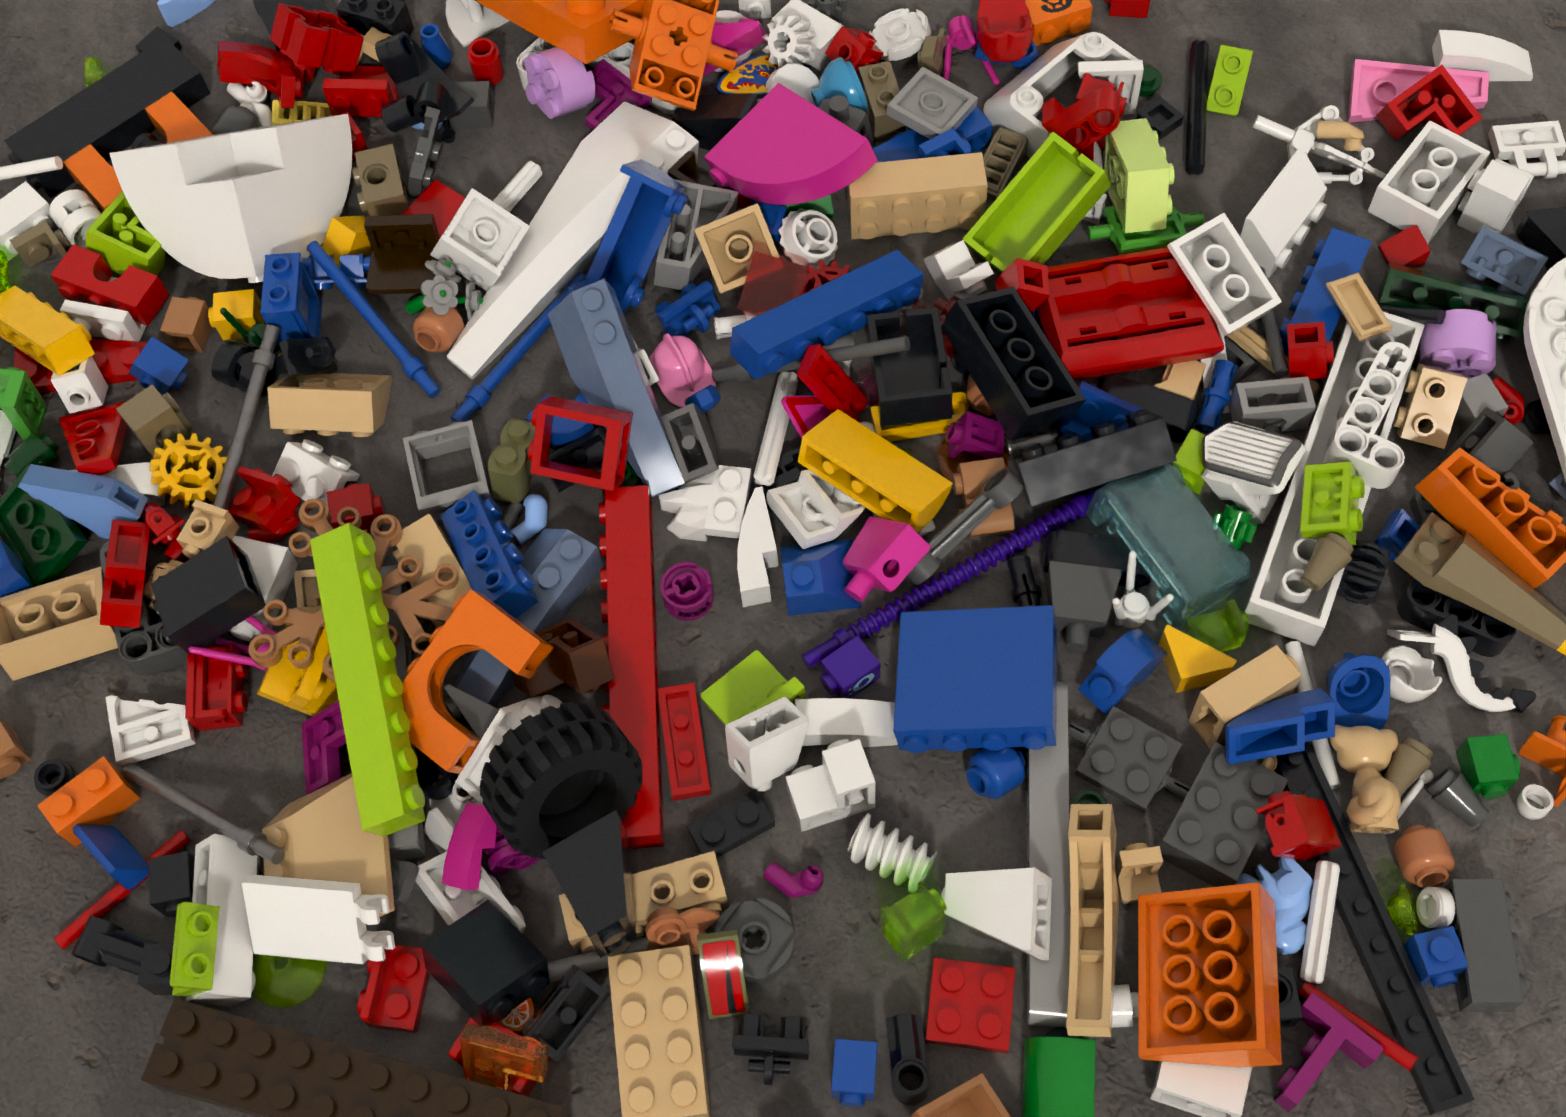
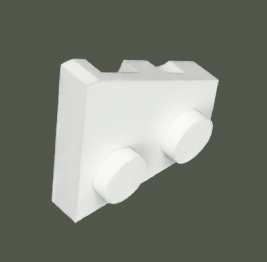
[1078,60,1144,115]

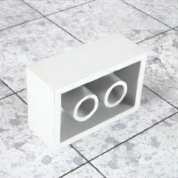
[1368,120,1490,244]

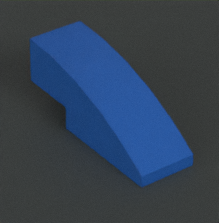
[1225,688,1335,765]

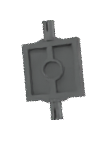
[1068,706,1192,813]

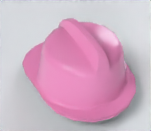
[649,333,716,408]

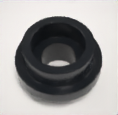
[34,759,75,797]

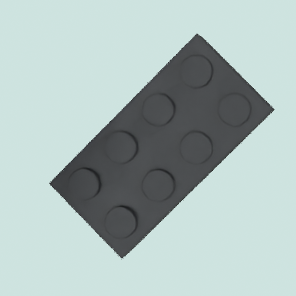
[941,287,1086,441]
[1013,409,1177,506]

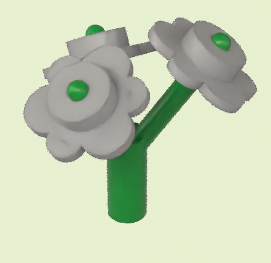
[405,259,483,320]

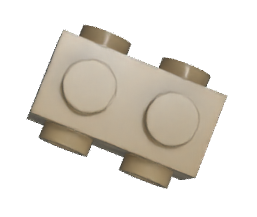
[1393,363,1468,449]

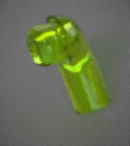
[84,57,107,87]

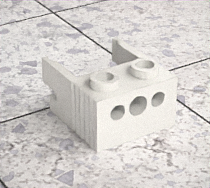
[430,188,530,291]

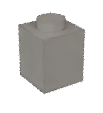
[1454,373,1508,433]

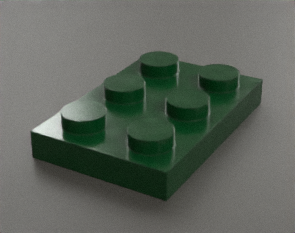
[0,464,88,587]

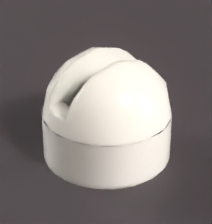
[1516,784,1554,820]

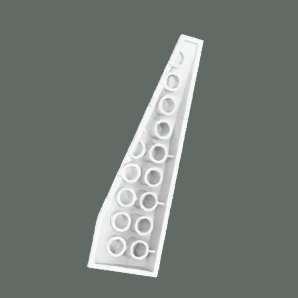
[447,101,699,380]

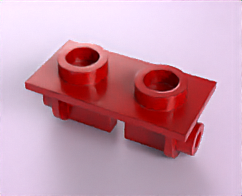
[141,502,185,545]

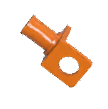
[1518,715,1566,807]

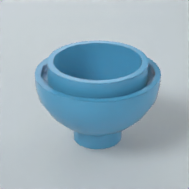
[811,57,868,111]

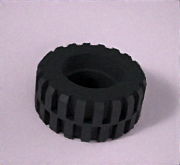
[480,702,643,859]

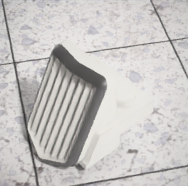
[1201,421,1306,524]

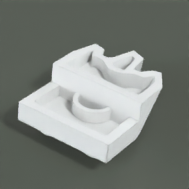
[658,465,752,542]
[765,469,866,549]

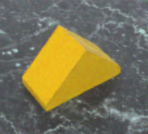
[322,215,372,267]
[1159,624,1237,693]

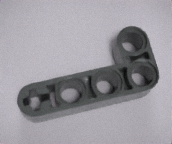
[100,540,187,676]

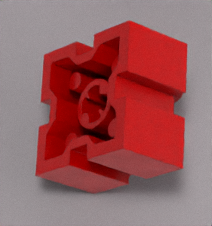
[270,3,364,82]

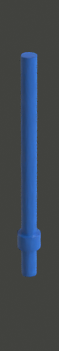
[306,241,441,398]
[450,273,586,422]

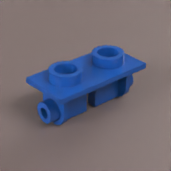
[302,254,371,289]

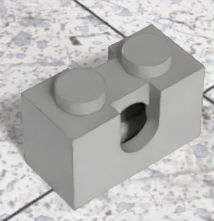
[1229,377,1316,432]

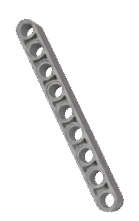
[1026,681,1070,1027]

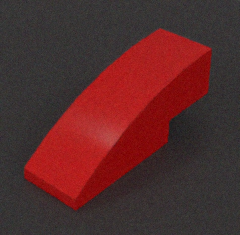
[100,520,150,628]

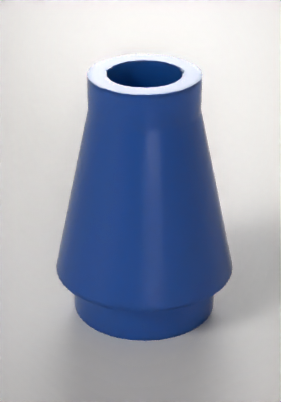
[420,23,453,70]

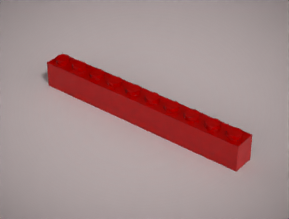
[599,485,664,849]

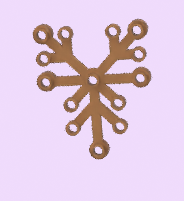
[248,499,459,684]

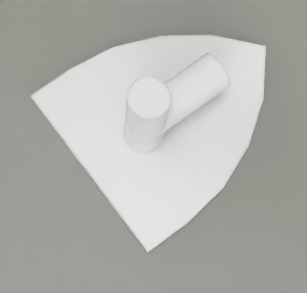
[445,0,510,47]

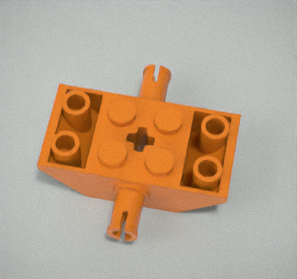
[608,0,738,111]

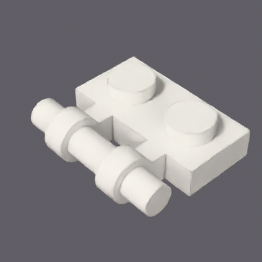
[1488,121,1566,179]

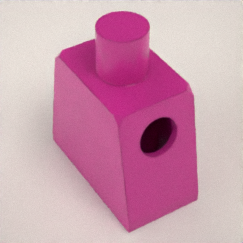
[843,516,931,602]

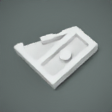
[105,695,196,767]

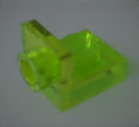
[1185,599,1249,652]

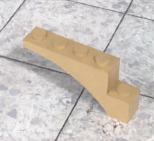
[1066,804,1120,1037]

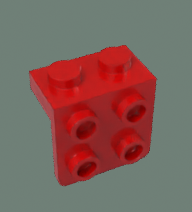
[322,66,398,117]

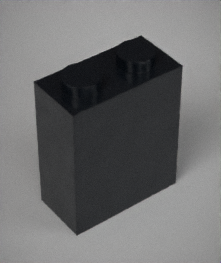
[151,536,266,654]
[421,900,550,1030]

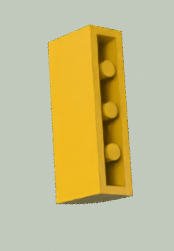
[798,409,953,533]

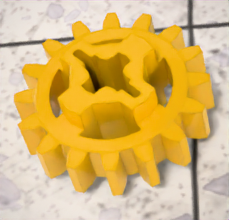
[149,433,227,508]

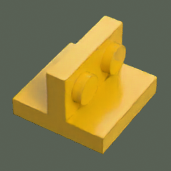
[257,625,339,717]

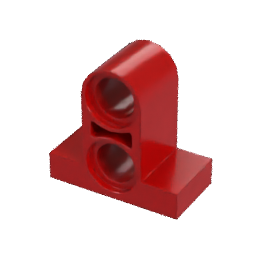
[1042,87,1120,161]

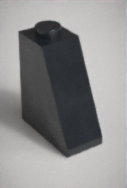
[672,93,758,151]
[1516,207,1566,270]

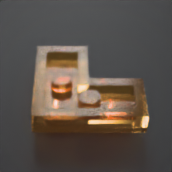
[460,1023,548,1090]

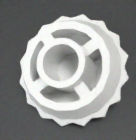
[778,208,838,270]

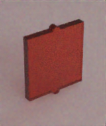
[737,251,809,316]

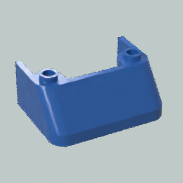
[566,159,688,314]

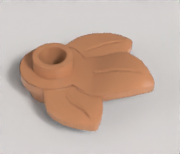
[645,907,720,955]

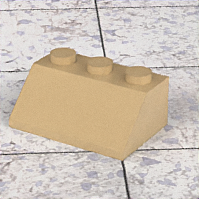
[267,373,392,437]
[0,567,118,681]

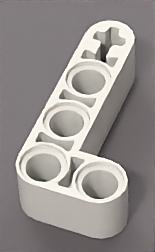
[1326,342,1413,489]

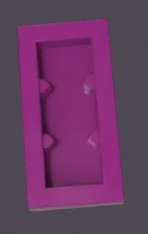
[1274,992,1384,1112]

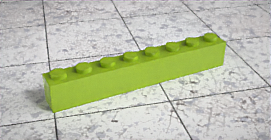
[310,523,426,836]

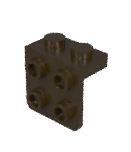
[364,214,440,294]

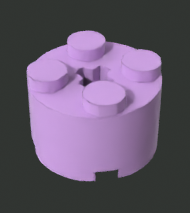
[524,47,596,119]
[1419,309,1496,377]

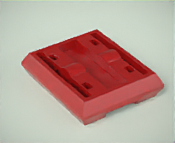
[1036,247,1224,380]

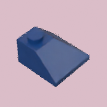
[780,539,862,616]

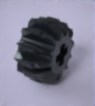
[1336,540,1390,605]

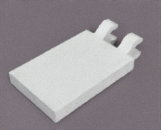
[241,874,395,964]

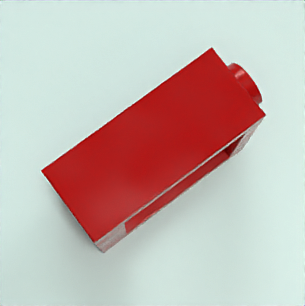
[528,396,633,491]

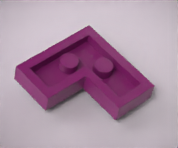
[585,59,652,131]
[301,700,346,795]

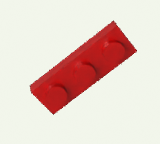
[657,683,711,801]

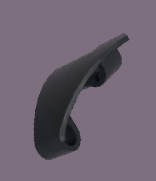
[375,32,475,132]

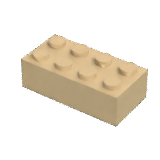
[847,152,988,240]
[608,945,711,1117]

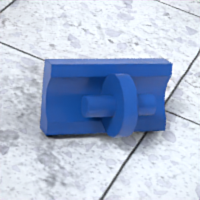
[655,281,721,336]

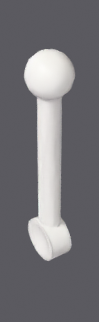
[1384,769,1434,835]

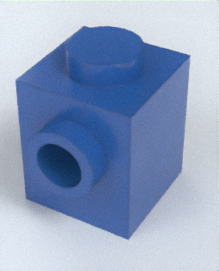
[129,337,189,395]
[1403,926,1469,988]
[831,1038,878,1107]

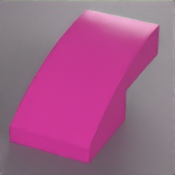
[442,803,497,890]

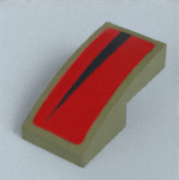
[697,929,750,1020]

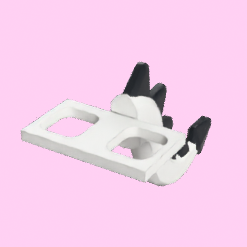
[1387,614,1536,713]

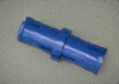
[1195,360,1238,433]

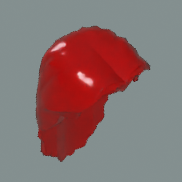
[976,0,1035,63]

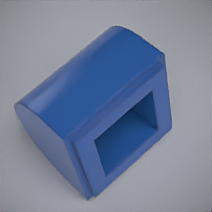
[1375,509,1420,561]

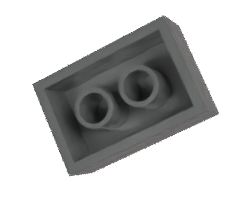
[1160,742,1288,887]

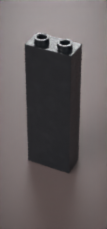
[4,37,211,198]

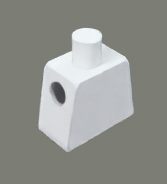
[725,697,809,791]

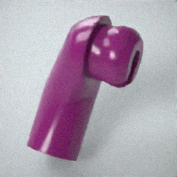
[763,861,824,898]

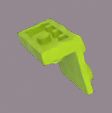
[701,650,806,725]

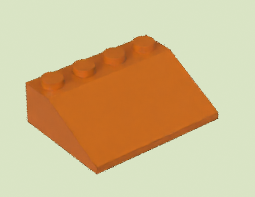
[1138,882,1282,1068]

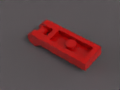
[796,344,868,423]

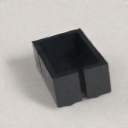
[867,307,953,427]

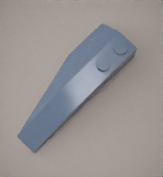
[548,279,687,497]
[446,528,603,730]

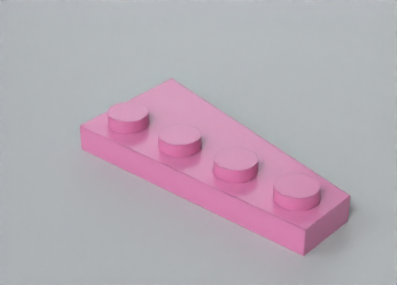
[1348,59,1489,123]

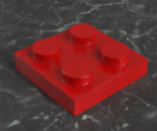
[925,958,1016,1054]

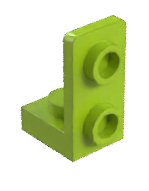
[1207,45,1253,117]

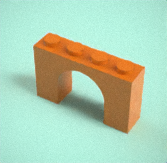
[63,91,213,212]
[401,589,554,774]

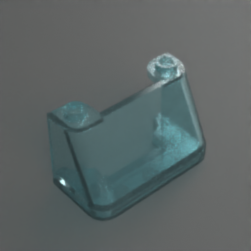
[1086,463,1251,629]

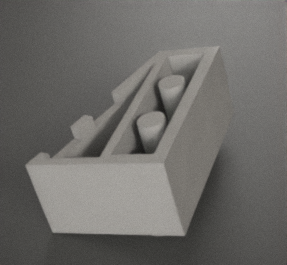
[654,179,739,290]

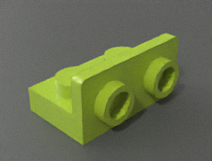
[1300,461,1365,545]
[170,902,220,997]

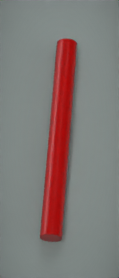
[54,829,192,950]

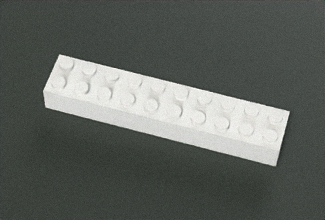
[1241,312,1425,647]

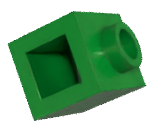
[1456,734,1520,799]

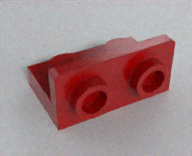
[227,466,301,534]
[357,945,430,1034]

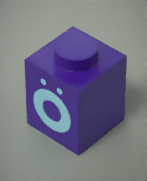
[820,635,881,699]

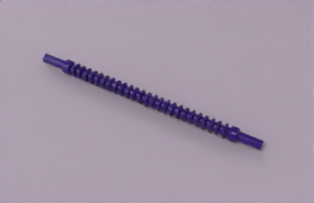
[801,480,1120,668]

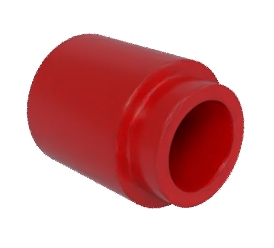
[467,38,504,86]

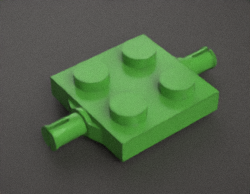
[1087,204,1204,255]

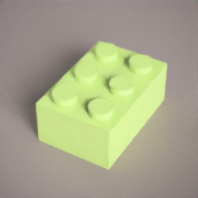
[1104,118,1175,233]

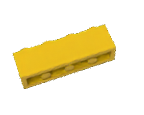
[0,285,95,376]

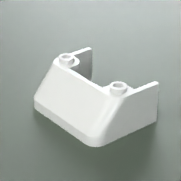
[983,32,1139,158]

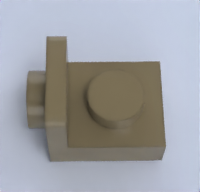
[9,221,70,268]

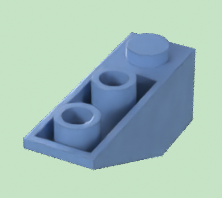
[18,464,148,540]

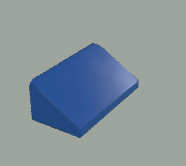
[72,824,149,891]

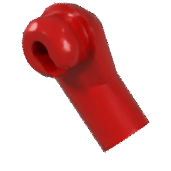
[1492,376,1525,425]

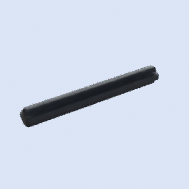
[1185,40,1209,175]

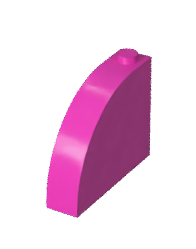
[704,83,878,205]

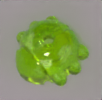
[1387,884,1418,935]

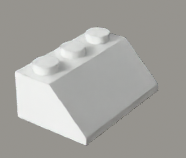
[1240,149,1327,278]
[1167,213,1282,336]

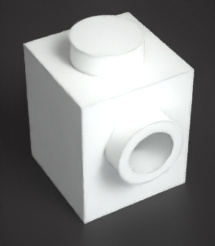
[51,356,108,414]

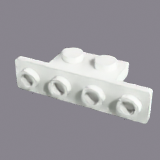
[415,807,526,934]

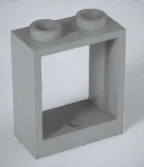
[402,420,494,524]

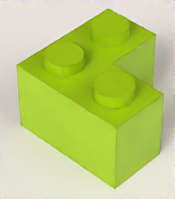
[86,191,165,275]

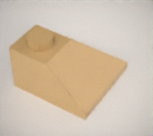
[694,203,784,294]

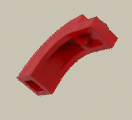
[217,41,304,109]

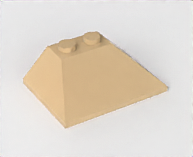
[262,773,395,917]

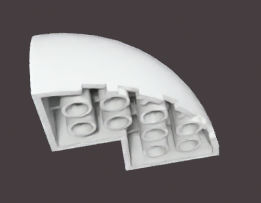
[109,114,352,283]

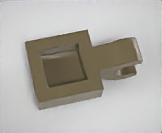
[917,28,947,76]

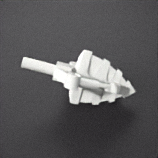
[1252,105,1386,185]

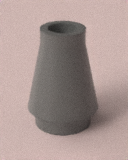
[1427,767,1489,827]

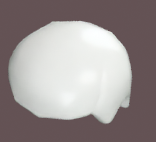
[1381,645,1442,703]

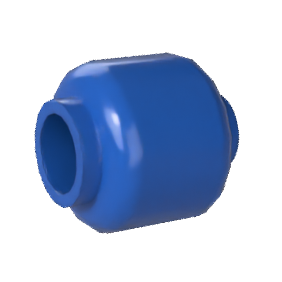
[966,747,1025,799]

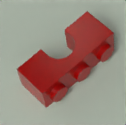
[51,244,169,326]

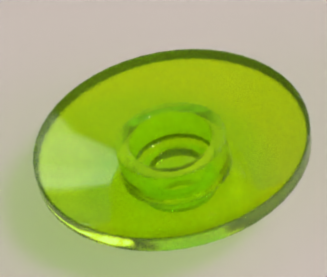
[252,953,327,1007]

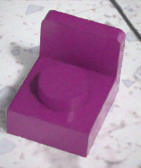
[946,411,1005,459]

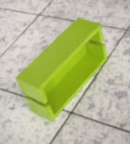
[962,132,1111,274]

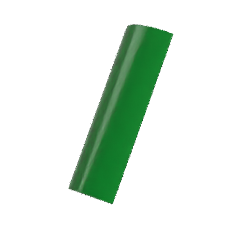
[1021,1037,1096,1117]

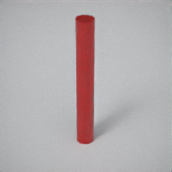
[1298,981,1419,1071]

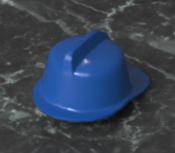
[1326,653,1390,730]

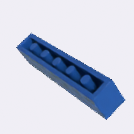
[730,250,924,380]

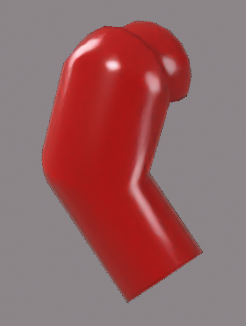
[248,508,300,543]

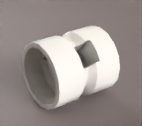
[49,189,102,249]

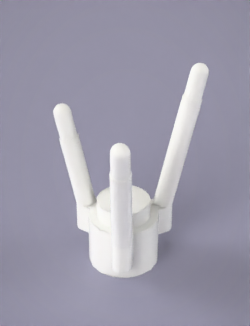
[1112,551,1174,628]

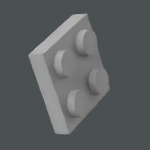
[886,67,978,139]

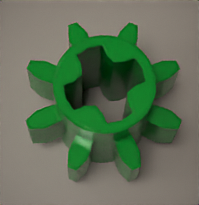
[1209,504,1258,549]

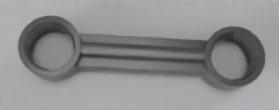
[906,467,1024,585]

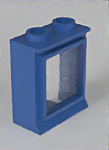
[260,252,322,350]

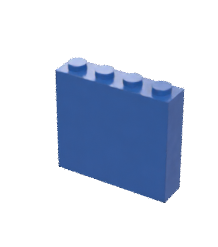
[893,605,1057,753]

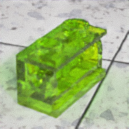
[880,881,947,963]

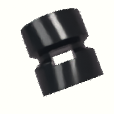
[211,339,279,398]

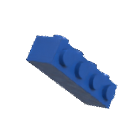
[440,490,539,619]

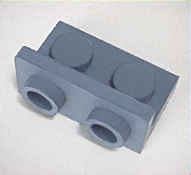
[1461,225,1549,296]

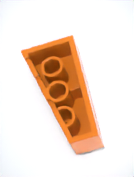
[1415,447,1566,589]

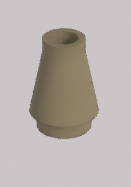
[1300,532,1354,591]
[1383,737,1433,798]

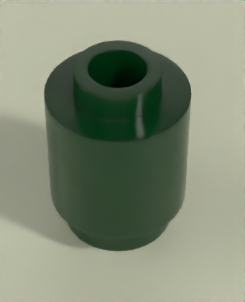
[4,433,60,477]

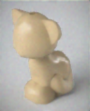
[1330,725,1401,834]

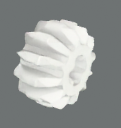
[762,14,818,68]

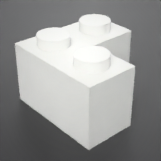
[1457,158,1534,235]
[785,739,876,832]

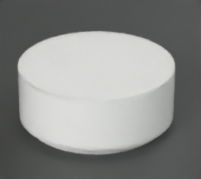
[1416,886,1455,929]

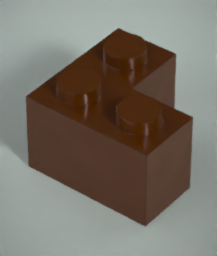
[510,617,614,698]

